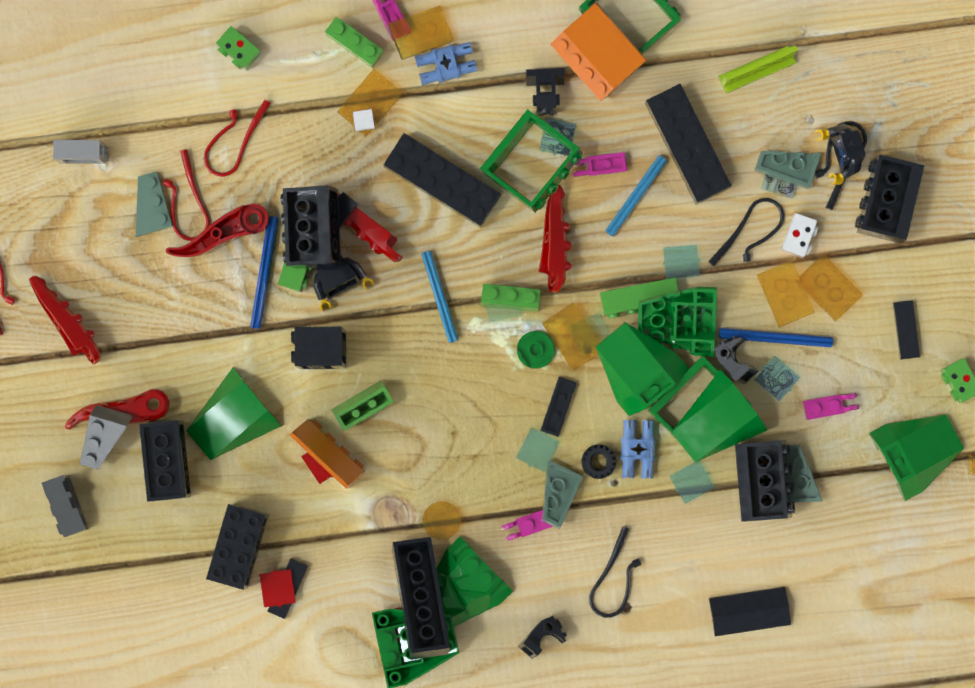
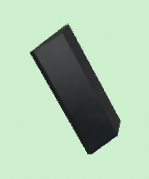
[709,587,791,637]

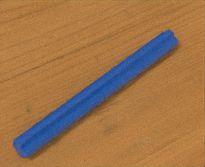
[250,216,278,329]
[719,328,833,347]

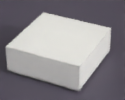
[353,109,375,132]

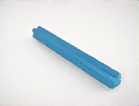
[606,155,667,236]
[422,251,458,343]

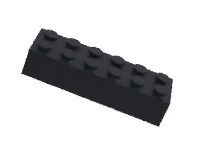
[645,84,732,205]
[383,133,501,228]
[392,537,450,660]

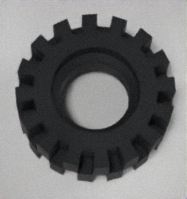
[581,444,616,479]

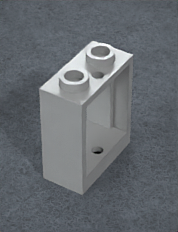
[53,140,108,164]

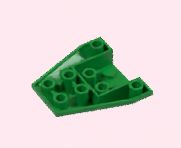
[595,322,688,416]
[869,414,964,501]
[372,608,459,688]

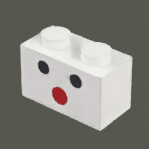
[781,213,818,258]

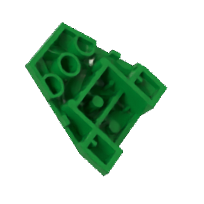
[638,287,717,357]
[436,536,513,627]

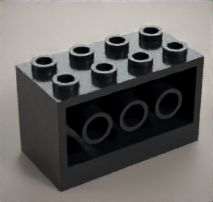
[854,154,925,244]
[281,185,341,269]
[291,326,346,369]
[139,420,191,502]
[735,440,795,522]
[206,504,269,590]

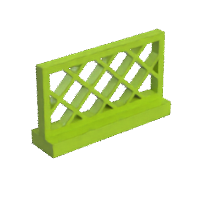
[718,45,798,94]

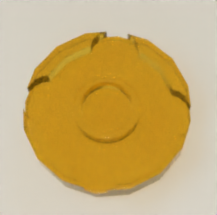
[423,502,461,540]

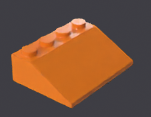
[550,3,647,101]
[290,419,365,489]

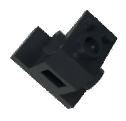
[526,68,565,116]
[715,336,759,384]
[517,616,567,659]

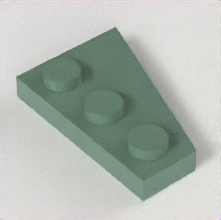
[755,151,821,189]
[135,171,173,237]
[787,444,823,503]
[542,460,583,529]

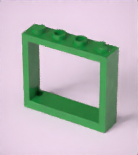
[578,0,681,55]
[480,109,583,213]
[647,356,752,441]

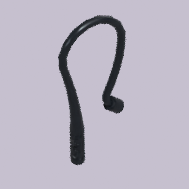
[815,121,867,211]
[708,198,784,267]
[589,526,641,618]

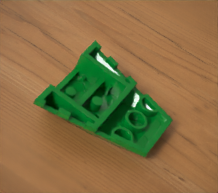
[186,367,281,460]
[671,370,767,463]

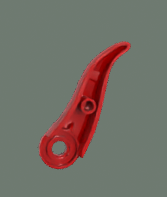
[538,184,572,293]
[328,185,403,263]
[166,203,269,257]
[29,276,101,365]
[65,389,170,430]

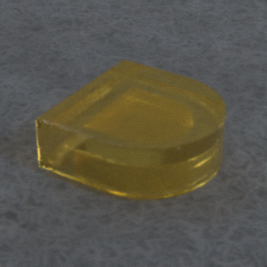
[967,455,975,475]

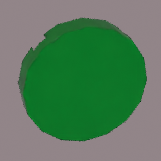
[517,331,555,369]

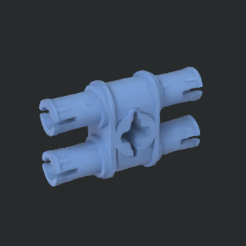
[415,41,477,86]
[620,420,657,479]

